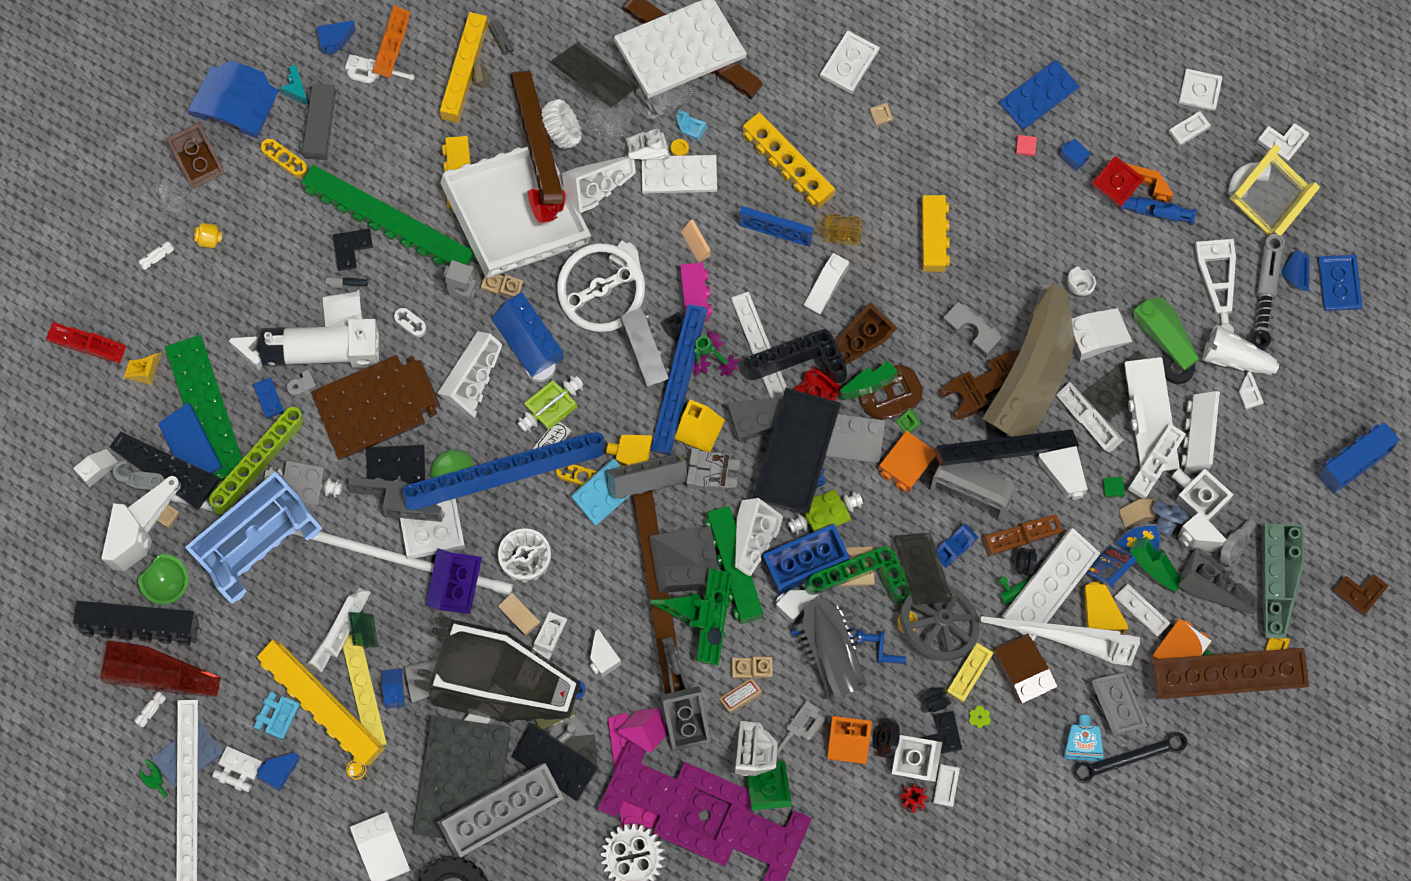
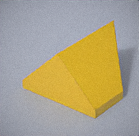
[123,351,162,385]

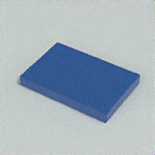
[1318,255,1363,311]

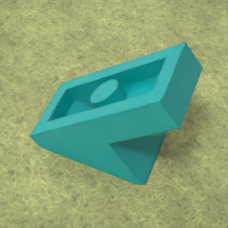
[280,65,308,105]

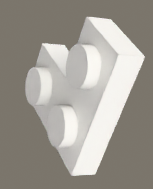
[1257,123,1310,163]

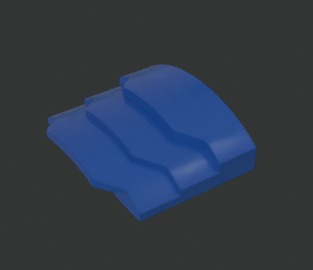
[188,61,279,139]

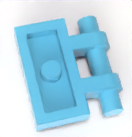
[253,692,300,741]

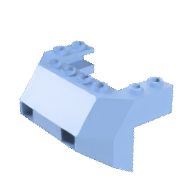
[185,471,322,604]

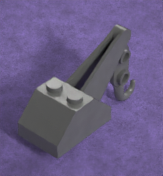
[661,637,711,751]

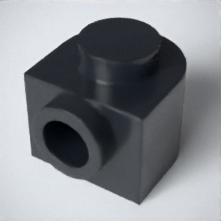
[663,312,685,339]

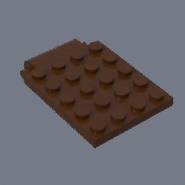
[311,355,440,460]

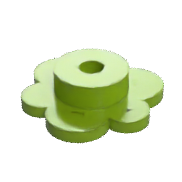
[969,706,991,728]

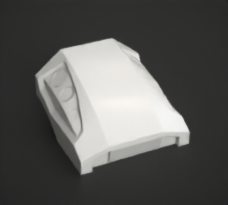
[626,129,670,159]
[323,290,362,327]

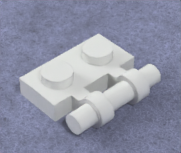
[212,746,263,792]

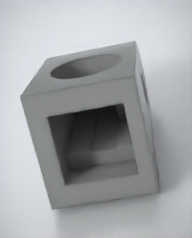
[287,370,317,399]

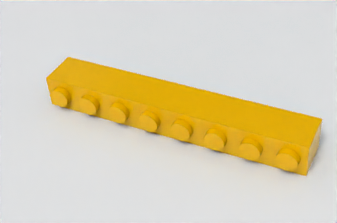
[257,640,386,766]

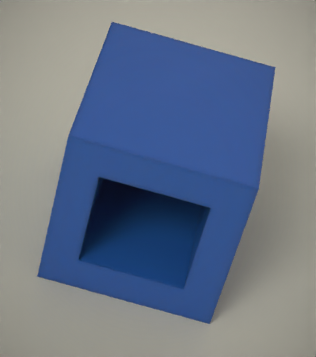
[1060,138,1091,171]

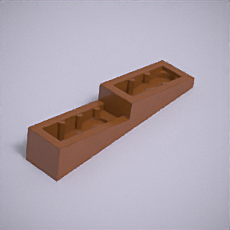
[981,515,1063,557]

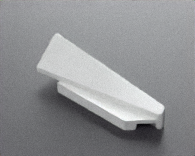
[305,588,371,673]

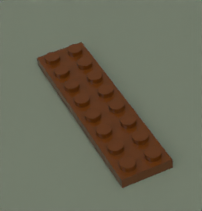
[1152,648,1309,700]

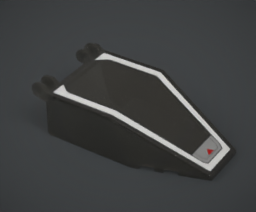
[413,616,581,723]

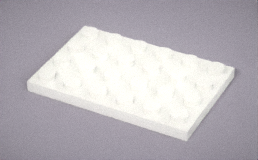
[614,0,747,98]

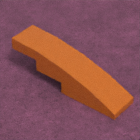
[372,5,410,78]

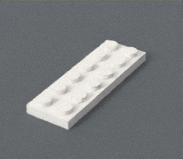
[1001,528,1100,641]

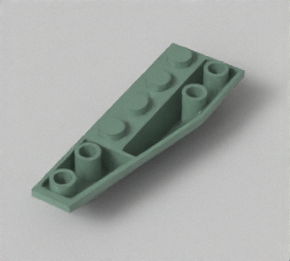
[1261,523,1304,639]

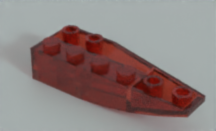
[100,640,221,697]

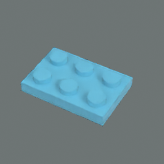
[570,458,630,526]

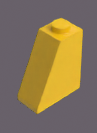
[1084,582,1128,634]

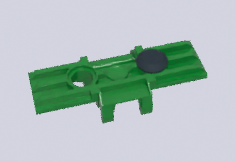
[689,568,732,666]

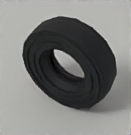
[1163,354,1195,384]

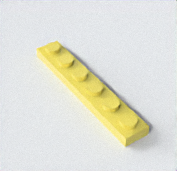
[343,633,387,746]

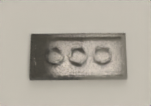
[1082,351,1145,422]
[893,532,952,605]

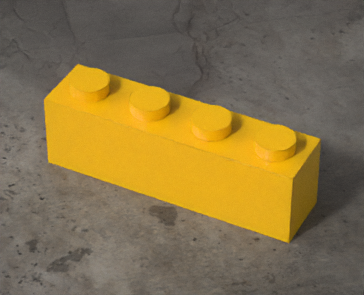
[442,136,471,213]
[922,195,950,272]

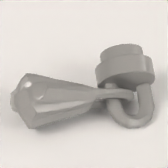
[636,86,668,119]

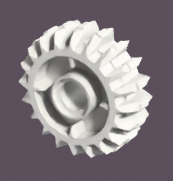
[542,99,582,149]

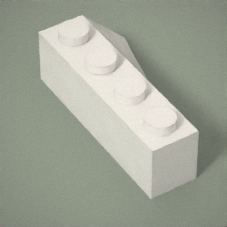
[437,331,502,418]

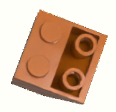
[827,716,872,764]

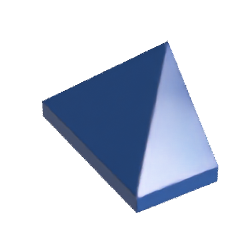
[1282,250,1309,291]

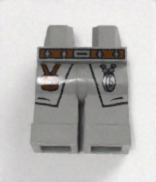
[687,448,740,492]

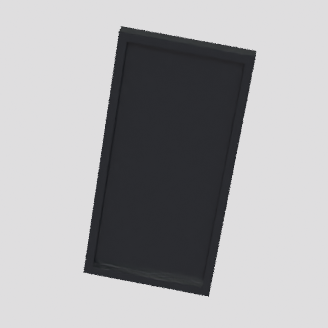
[753,387,841,514]

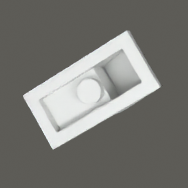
[229,337,263,370]

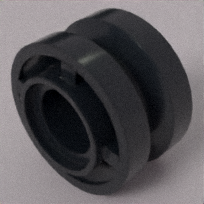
[1016,547,1037,576]
[920,687,952,713]

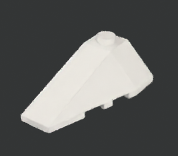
[562,156,636,213]

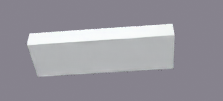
[1114,583,1170,637]

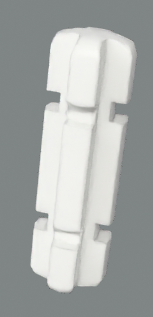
[139,241,174,269]
[135,692,166,727]

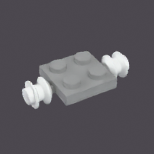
[264,460,342,505]

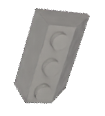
[826,414,885,463]

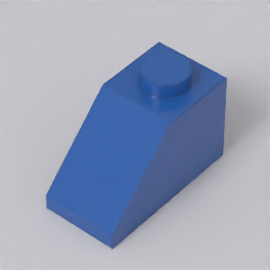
[317,20,356,54]
[382,668,406,709]
[257,753,300,792]

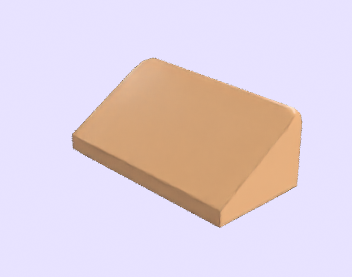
[681,220,711,262]

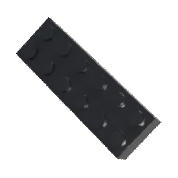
[73,601,199,646]

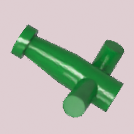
[996,576,1033,605]

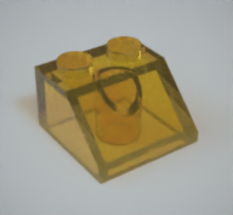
[823,214,864,246]

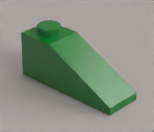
[650,593,702,624]

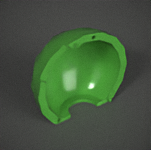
[430,449,473,478]
[138,554,189,605]

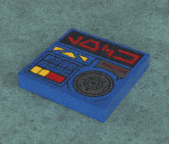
[1085,545,1137,587]

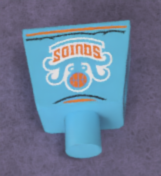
[1064,715,1103,762]

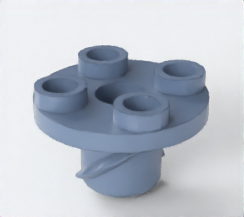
[1152,500,1190,535]

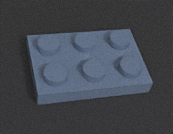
[152,722,224,789]

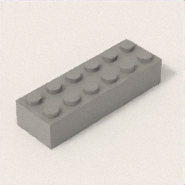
[437,763,564,857]

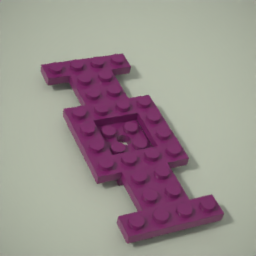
[598,740,812,881]

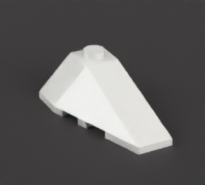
[735,498,783,576]

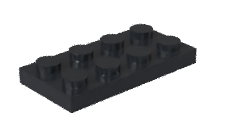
[512,724,599,801]

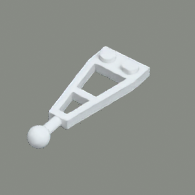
[1195,239,1236,333]

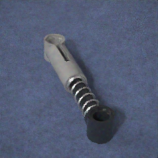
[1250,234,1285,352]

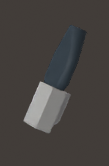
[325,275,368,289]

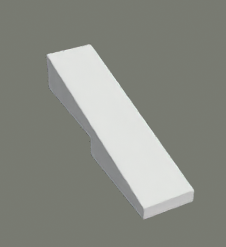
[1056,382,1124,452]
[518,612,567,692]

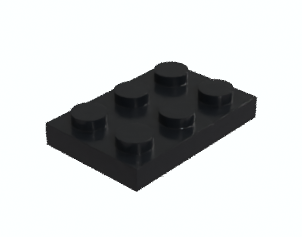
[367,445,426,484]

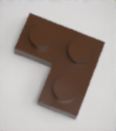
[1333,574,1389,616]

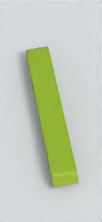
[209,407,303,515]

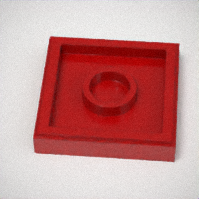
[1091,155,1145,208]

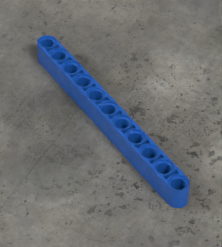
[403,432,605,510]

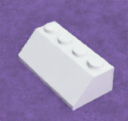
[1181,391,1220,474]

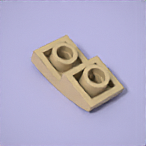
[480,274,523,298]
[498,593,540,635]
[730,657,773,679]

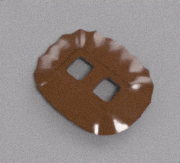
[858,365,923,420]

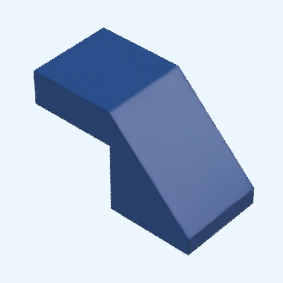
[933,523,979,568]

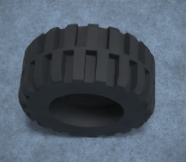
[418,856,488,881]

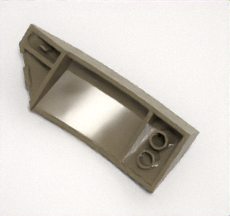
[982,282,1075,437]

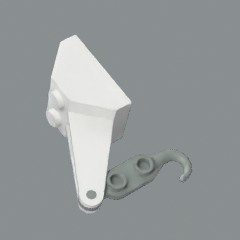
[101,460,181,571]

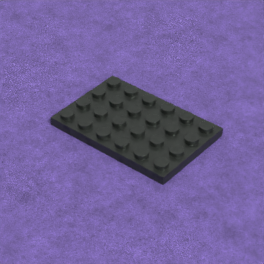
[413,716,511,846]

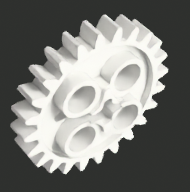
[601,823,666,881]

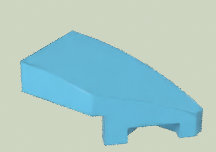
[674,108,707,141]

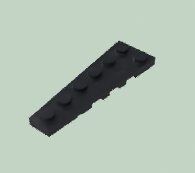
[110,431,221,510]

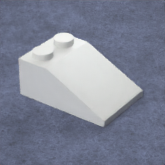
[1072,308,1132,361]
[350,812,410,881]

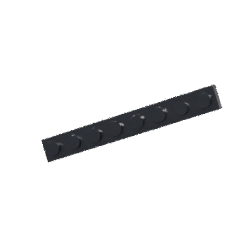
[934,429,1079,466]

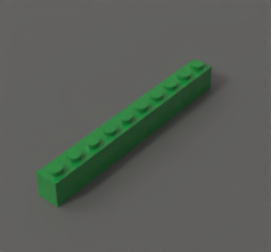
[301,165,475,266]

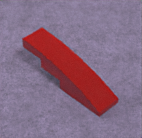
[46,322,126,364]

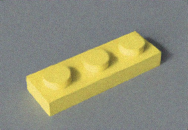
[947,643,993,703]

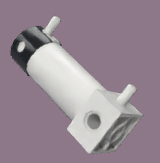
[259,319,379,368]

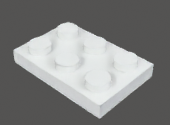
[820,31,880,94]

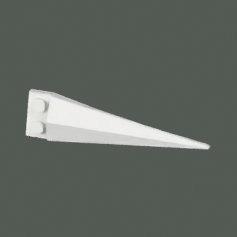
[981,617,1140,666]

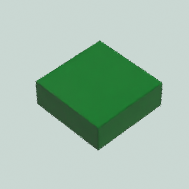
[1103,477,1125,498]

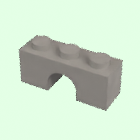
[444,260,477,303]
[942,302,1002,359]

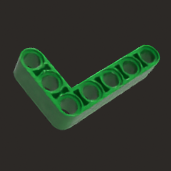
[805,546,911,603]

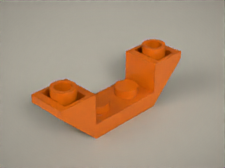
[1126,163,1173,203]

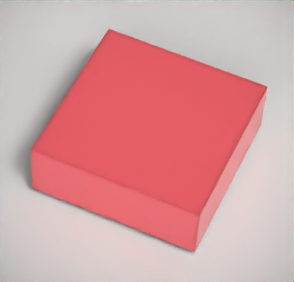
[1016,135,1037,156]

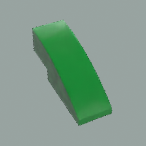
[839,360,898,400]
[1130,536,1180,592]

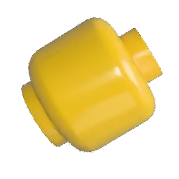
[194,223,222,248]

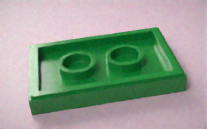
[747,761,792,811]

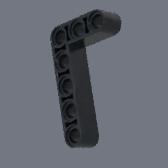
[744,329,847,383]

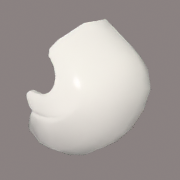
[1067,267,1096,296]

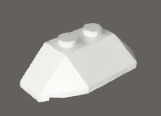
[735,721,778,776]

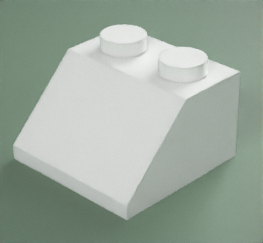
[1178,512,1226,552]

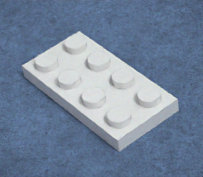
[642,155,717,194]

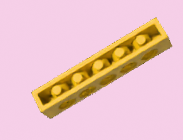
[743,112,835,209]

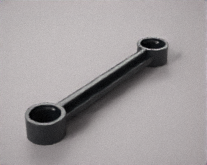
[1074,732,1187,784]

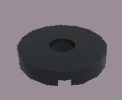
[873,718,900,758]

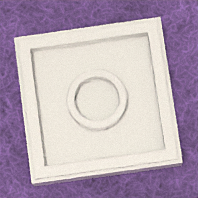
[1179,69,1223,111]

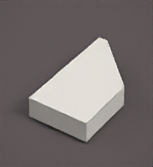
[1238,371,1264,410]

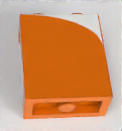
[1151,618,1212,660]

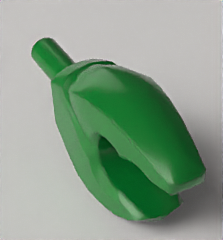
[139,759,168,798]

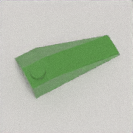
[1134,297,1199,371]

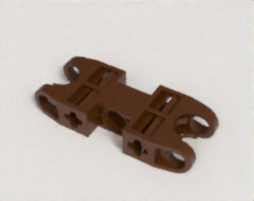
[939,350,1020,420]

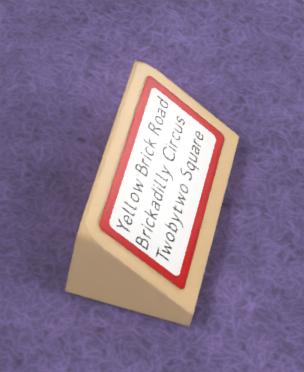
[719,678,762,715]

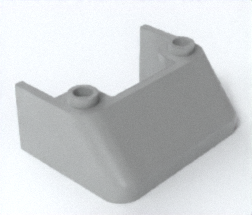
[930,463,1016,522]

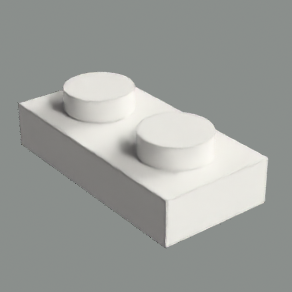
[1169,111,1211,147]

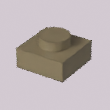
[473,64,491,88]

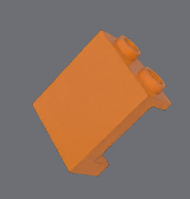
[879,431,937,493]

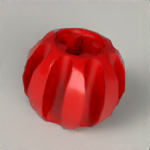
[899,784,929,813]

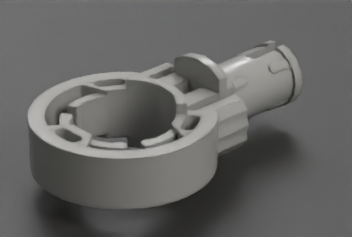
[1220,519,1256,567]

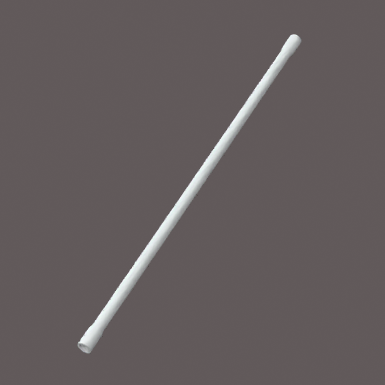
[171,494,513,595]

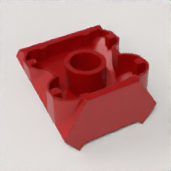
[794,366,843,401]

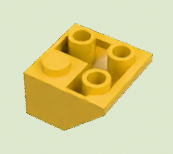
[675,399,725,452]

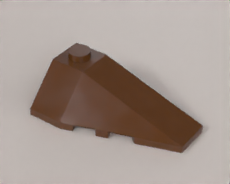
[820,303,898,365]

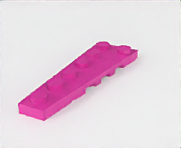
[608,713,659,830]

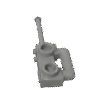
[777,701,825,755]

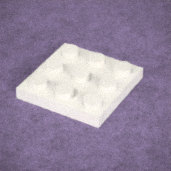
[400,498,465,560]

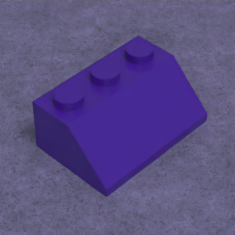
[426,548,482,614]

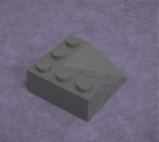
[649,527,719,593]

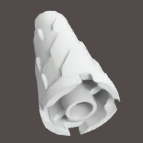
[1202,325,1279,376]

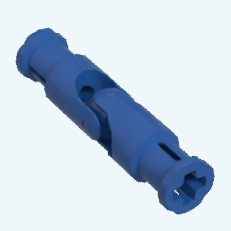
[1120,196,1197,225]

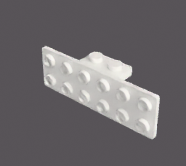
[1124,357,1180,471]

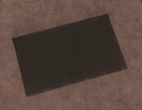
[551,42,638,108]

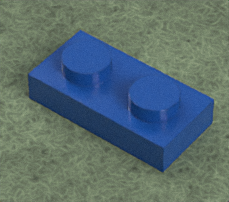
[253,377,284,419]

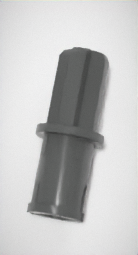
[489,19,514,55]

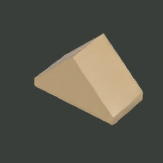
[1119,499,1159,528]

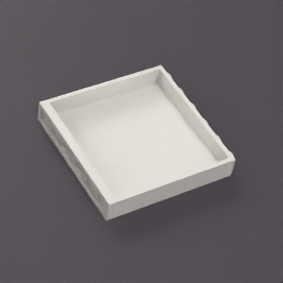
[440,147,591,278]

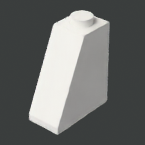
[1037,446,1088,500]

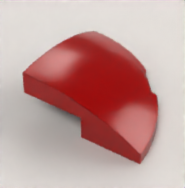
[527,189,566,223]

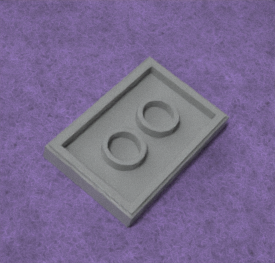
[1092,672,1147,736]

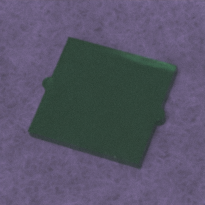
[348,611,379,649]

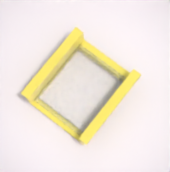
[1229,144,1320,236]

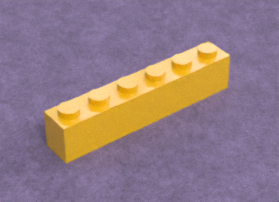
[440,12,488,123]

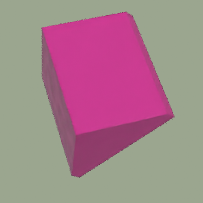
[618,707,668,753]

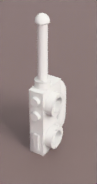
[345,55,414,83]

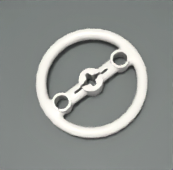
[557,244,645,332]

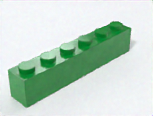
[705,506,763,624]

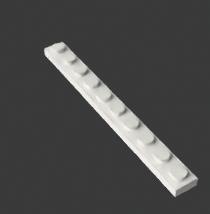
[176,700,198,881]

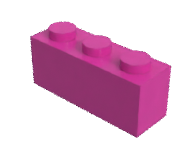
[681,262,712,322]

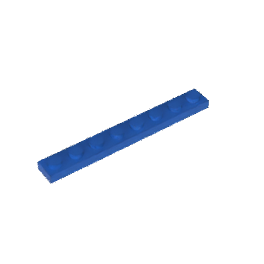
[651,304,708,455]

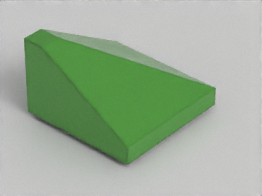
[896,409,921,433]

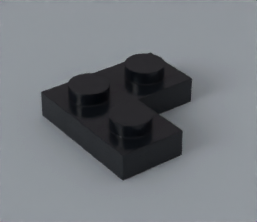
[333,228,373,271]
[920,711,962,754]

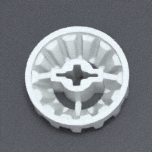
[498,528,551,583]

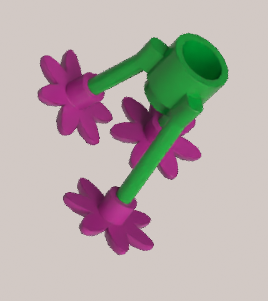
[692,330,740,376]

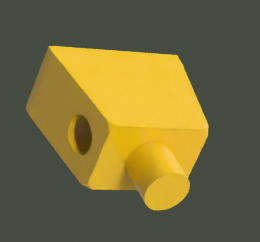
[606,435,653,467]

